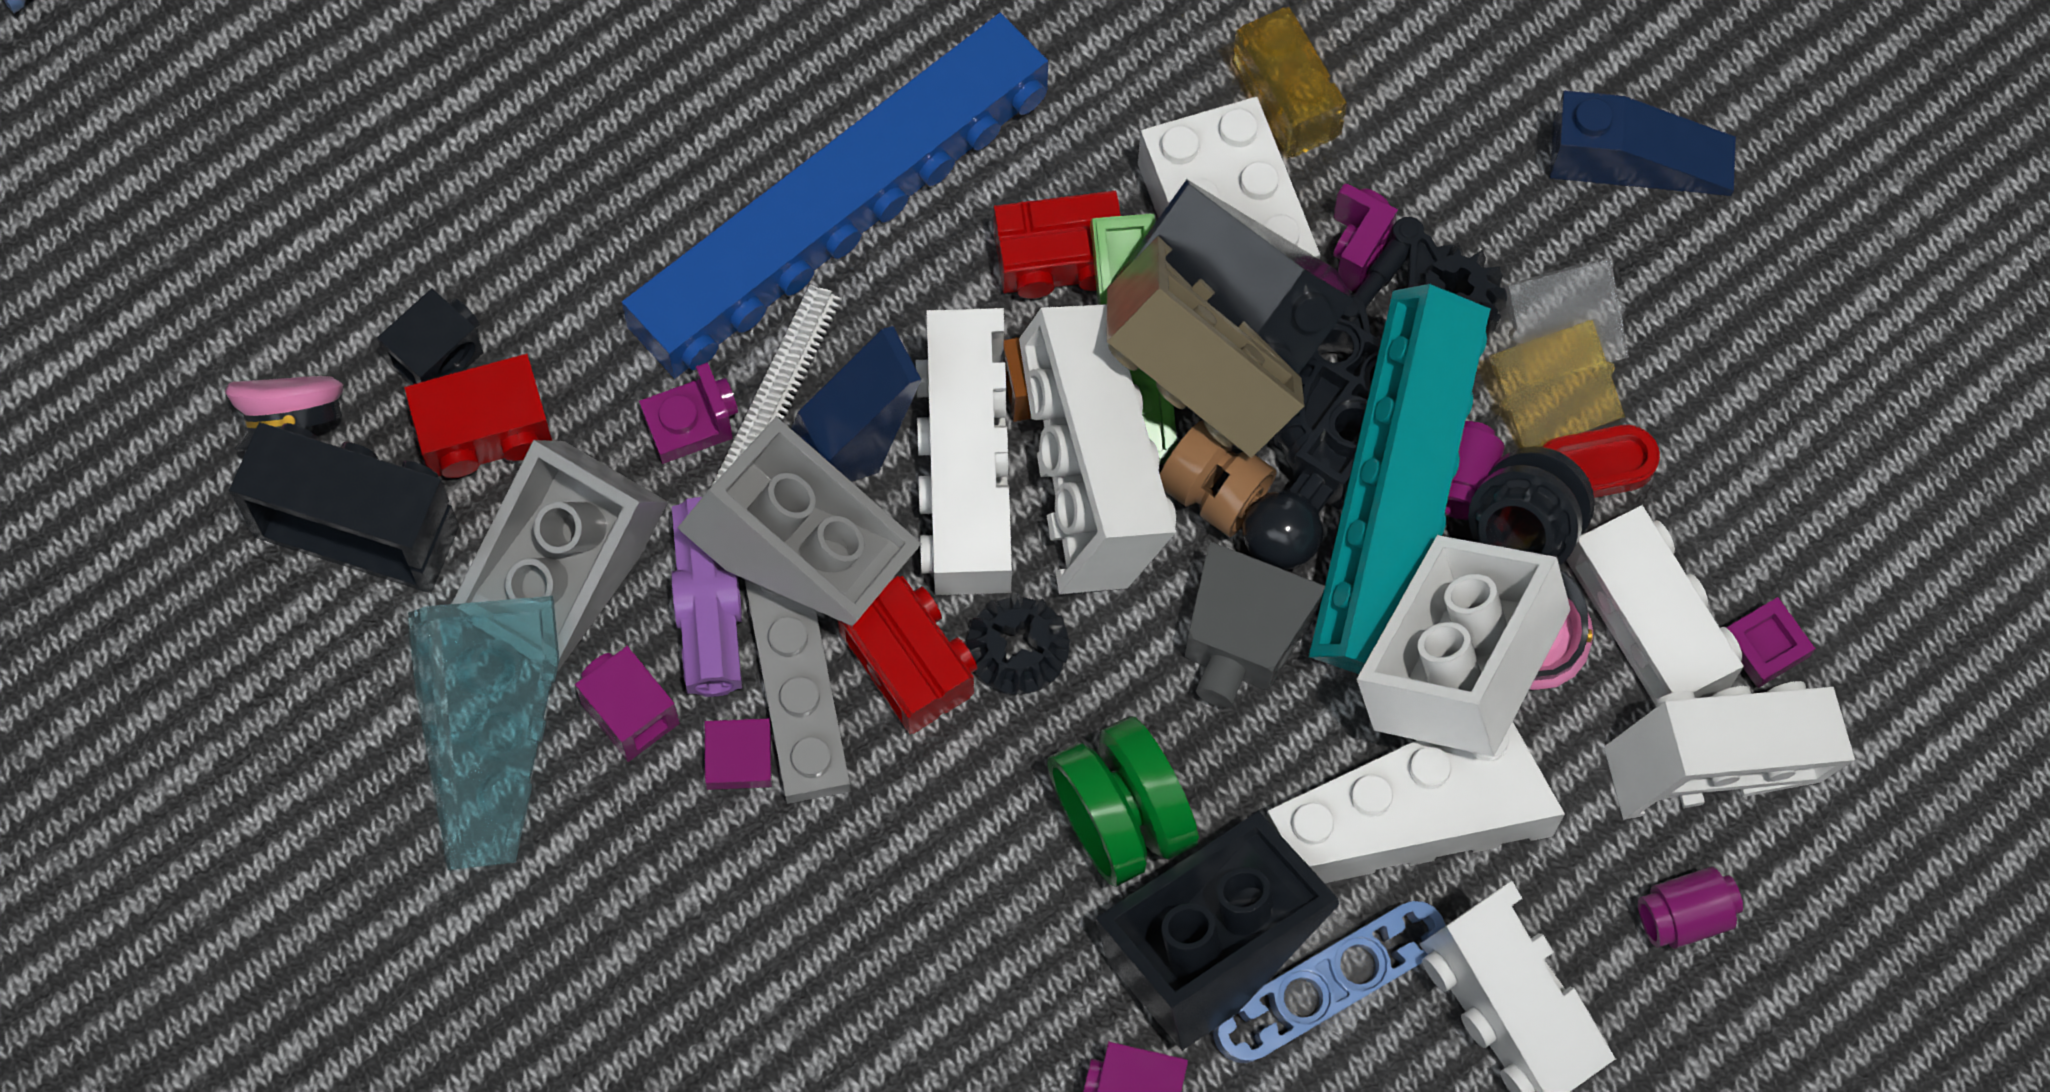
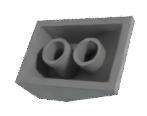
[677,416,922,626]
[449,440,668,672]

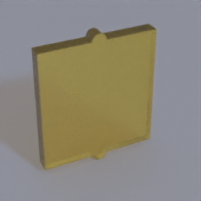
[1489,319,1625,448]

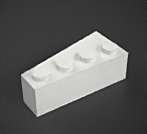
[1019,304,1176,594]

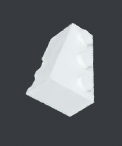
[1604,681,1855,820]
[1419,881,1615,1092]

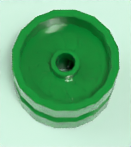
[1047,716,1199,887]

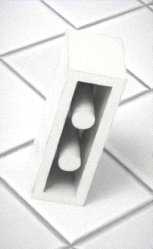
[1567,505,1744,705]

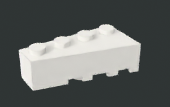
[916,308,1012,595]
[1266,721,1565,883]

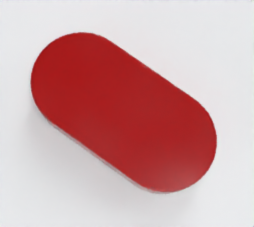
[1543,425,1660,498]

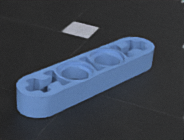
[1213,901,1446,1063]

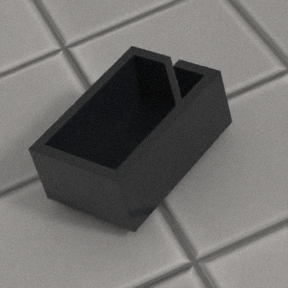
[229,422,459,594]

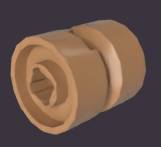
[1160,420,1277,538]

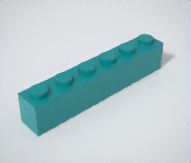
[1309,284,1490,674]

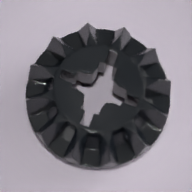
[967,593,1070,695]

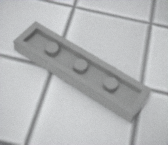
[744,579,851,804]

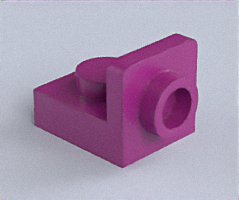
[1333,183,1398,293]
[639,362,738,464]

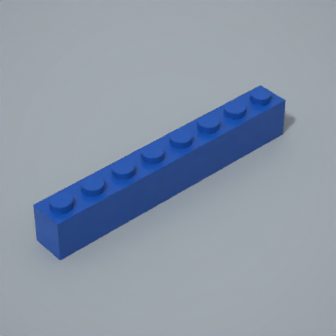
[622,12,1048,379]

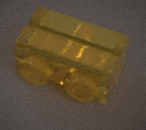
[1232,7,1347,158]

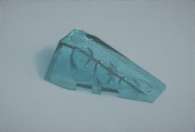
[408,596,560,870]

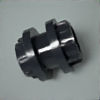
[1468,446,1595,566]

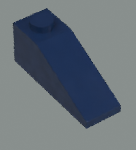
[1550,90,1736,196]
[791,326,922,482]

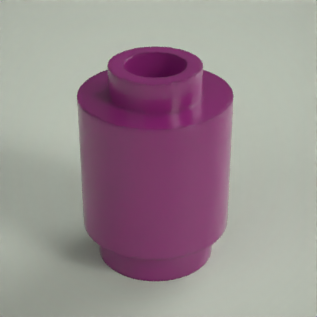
[1445,421,1505,520]
[1638,866,1743,949]

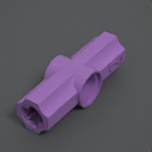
[672,497,742,697]

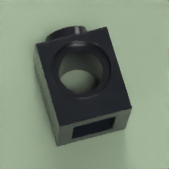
[377,288,484,385]

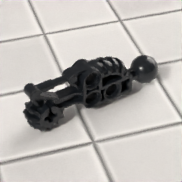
[1243,217,1508,570]

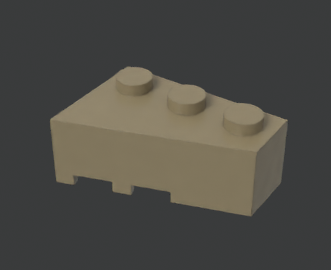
[1107,236,1304,458]

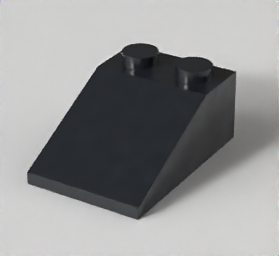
[1115,179,1354,374]
[1095,811,1339,1051]

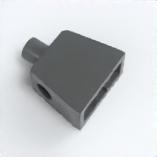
[1185,542,1325,708]

